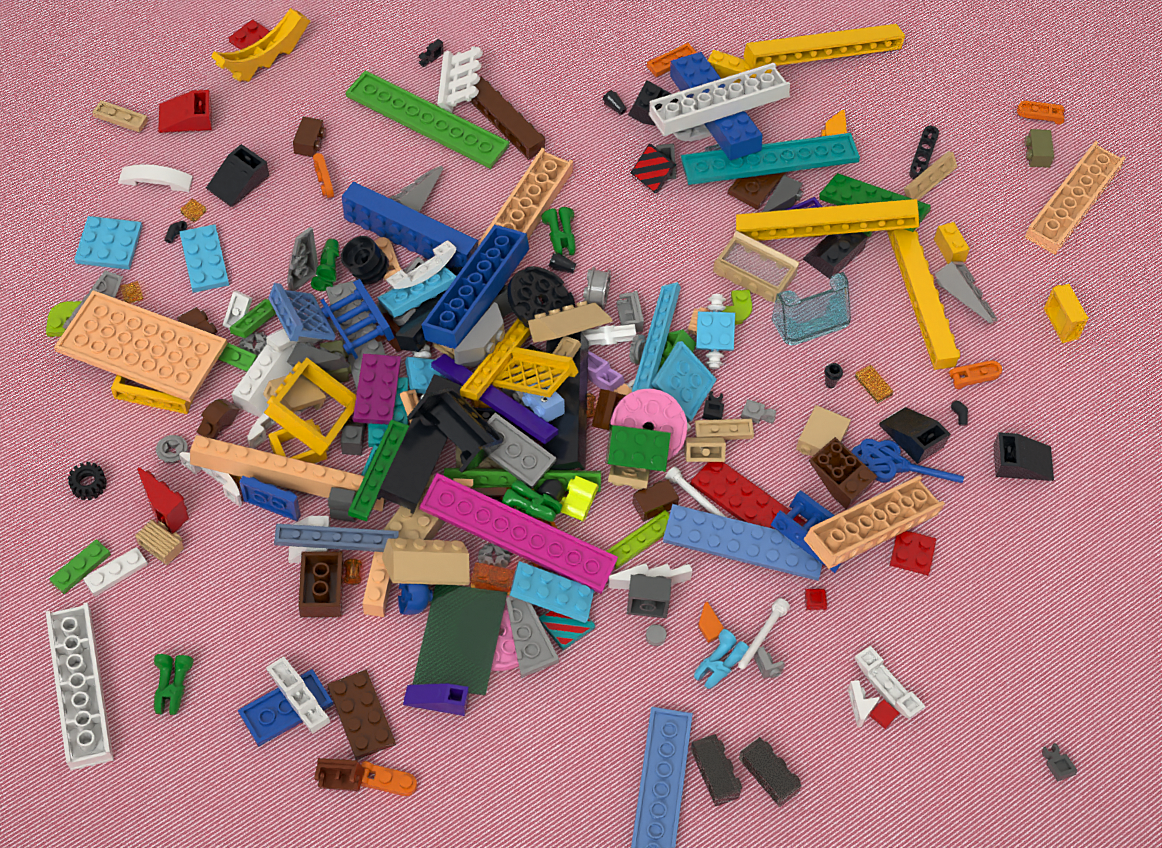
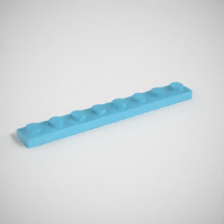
[632,282,681,392]

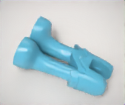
[694,629,749,689]

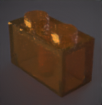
[471,562,515,596]

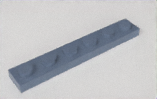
[274,524,399,552]

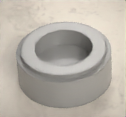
[646,625,667,646]

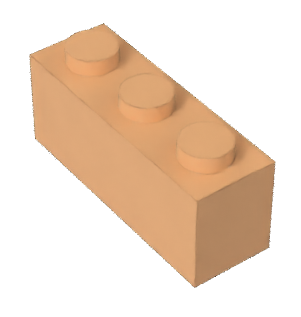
[362,551,392,617]

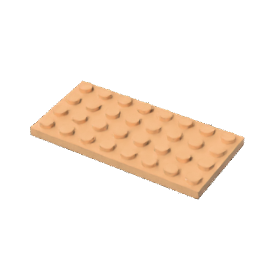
[54,290,228,402]

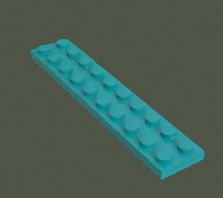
[681,133,860,185]

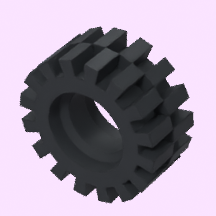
[68,462,107,500]

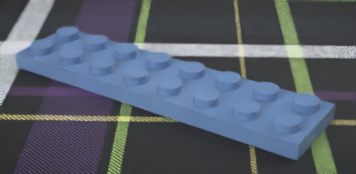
[663,504,822,581]
[631,707,693,848]

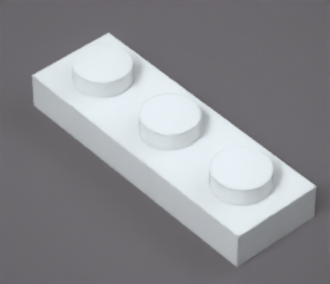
[83,547,148,597]

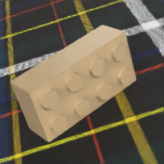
[383,475,445,540]

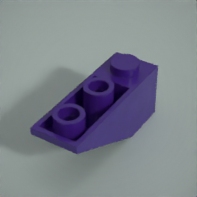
[403,683,469,716]

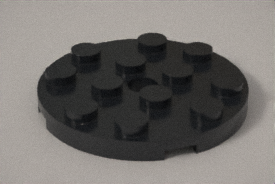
[507,266,575,328]

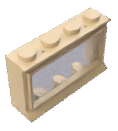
[713,231,799,304]

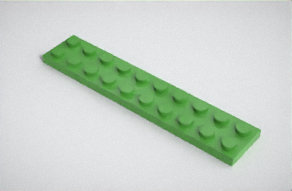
[346,70,509,169]

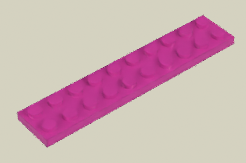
[419,473,618,594]

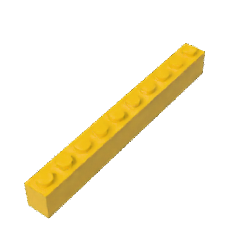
[743,24,905,69]
[736,199,919,241]
[886,229,960,370]

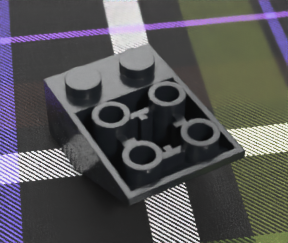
[628,80,678,126]
[206,144,269,207]
[878,407,951,464]
[993,432,1054,481]

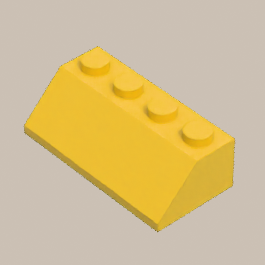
[708,50,780,83]

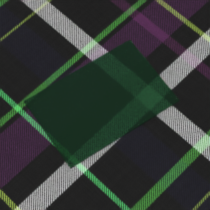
[412,584,507,696]

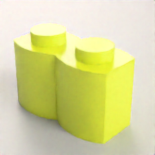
[561,476,599,522]

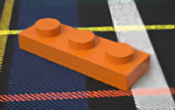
[646,43,697,77]

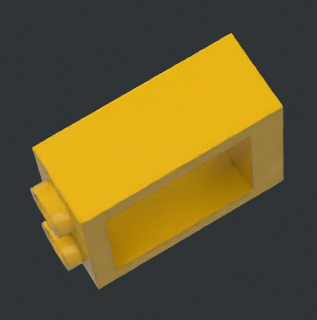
[1044,284,1089,343]
[268,419,329,464]

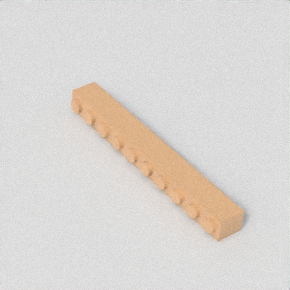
[190,435,386,511]

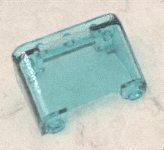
[771,272,851,345]

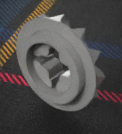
[240,330,268,356]
[629,334,646,364]
[156,435,188,464]
[478,543,510,572]

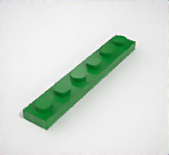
[348,420,409,522]

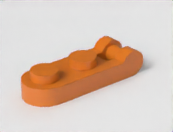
[1017,101,1065,124]
[313,153,334,199]
[949,360,1002,389]
[361,761,417,796]

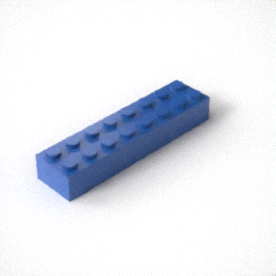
[670,52,763,160]
[342,181,478,269]
[421,224,529,349]

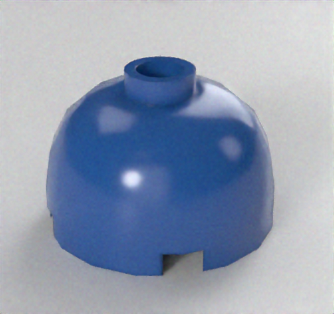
[398,583,433,615]

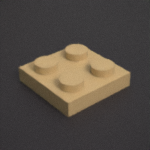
[608,465,650,489]

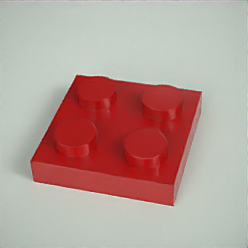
[228,19,270,50]
[889,531,937,576]

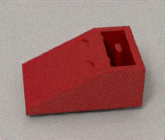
[158,90,212,133]
[137,467,189,534]

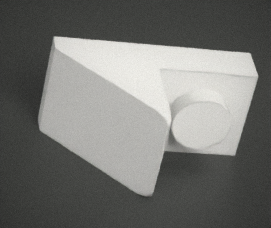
[222,291,252,329]
[848,680,880,728]

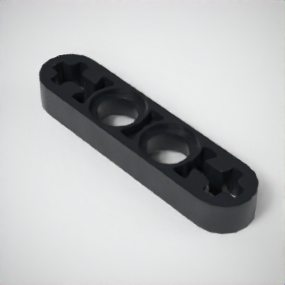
[909,125,939,179]

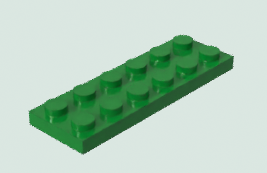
[819,173,931,232]

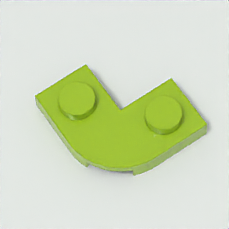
[721,290,752,325]
[46,301,82,337]

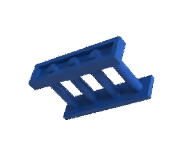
[320,279,395,360]
[771,490,842,573]

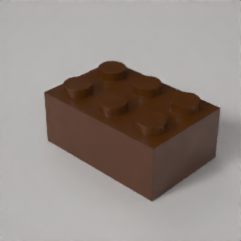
[298,551,344,618]

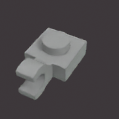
[741,399,777,424]

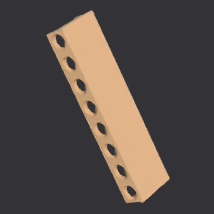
[1024,141,1126,255]
[478,148,573,246]
[804,475,945,569]

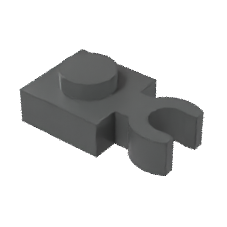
[1042,743,1077,781]

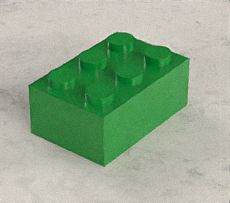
[605,424,671,472]

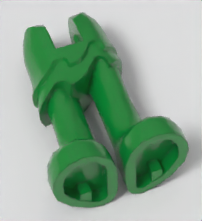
[541,207,576,256]
[311,238,340,291]
[502,480,563,522]
[154,654,194,715]

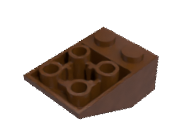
[809,437,877,509]

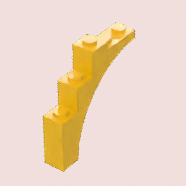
[211,8,311,82]

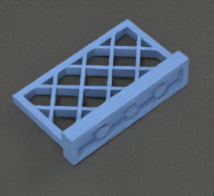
[268,283,336,342]

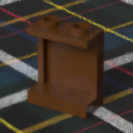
[591,389,626,431]

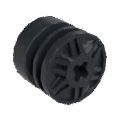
[341,236,389,285]

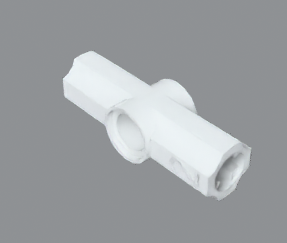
[582,324,636,346]

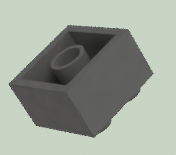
[626,574,671,618]

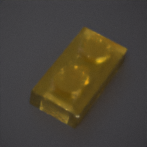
[855,365,894,404]

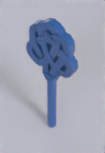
[851,439,964,483]

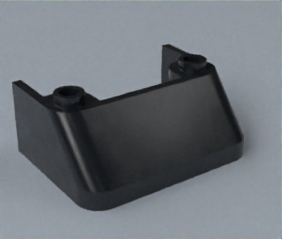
[407,388,503,473]

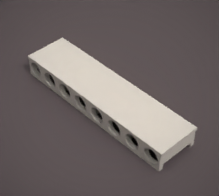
[649,63,790,136]
[46,602,114,771]

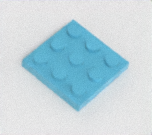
[74,216,143,270]
[651,341,717,422]

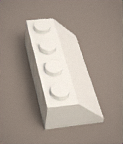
[232,344,295,417]

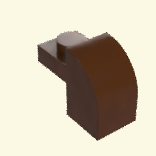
[196,399,240,440]

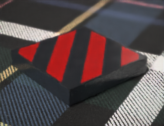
[630,144,677,193]

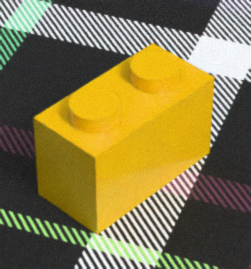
[934,222,970,264]

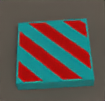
[539,610,596,650]

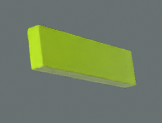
[606,510,670,569]

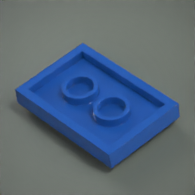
[239,476,301,521]

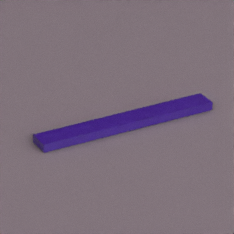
[431,353,558,444]

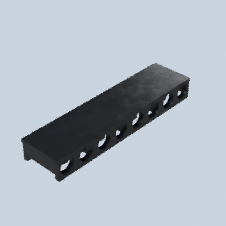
[543,331,589,470]
[377,374,466,514]

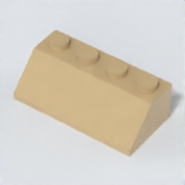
[528,301,612,343]
[382,538,470,585]

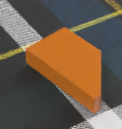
[698,601,724,643]

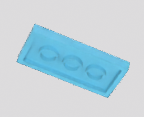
[179,224,229,293]
[377,266,456,318]
[509,561,594,623]

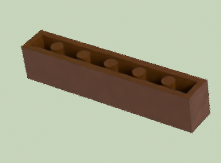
[465,76,545,160]

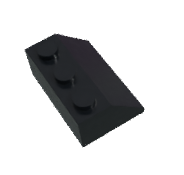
[803,232,868,280]

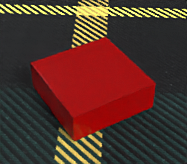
[804,589,827,610]
[869,699,899,729]

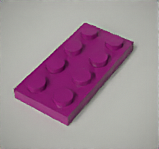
[353,353,401,425]

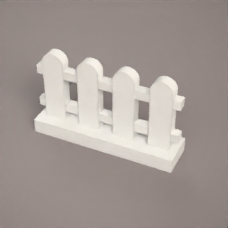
[437,46,483,113]

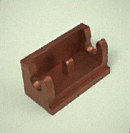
[314,758,365,791]

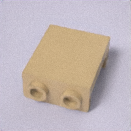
[263,374,326,413]
[796,405,851,457]

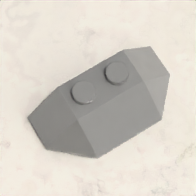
[454,302,505,368]

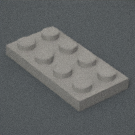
[487,413,556,489]

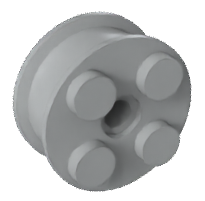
[583,267,611,310]

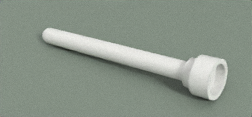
[665,466,726,517]
[738,598,790,669]

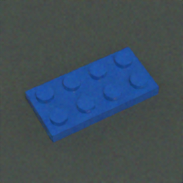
[238,669,333,747]

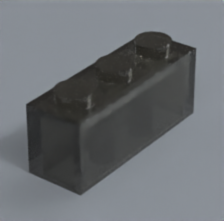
[690,734,742,807]
[739,737,802,808]

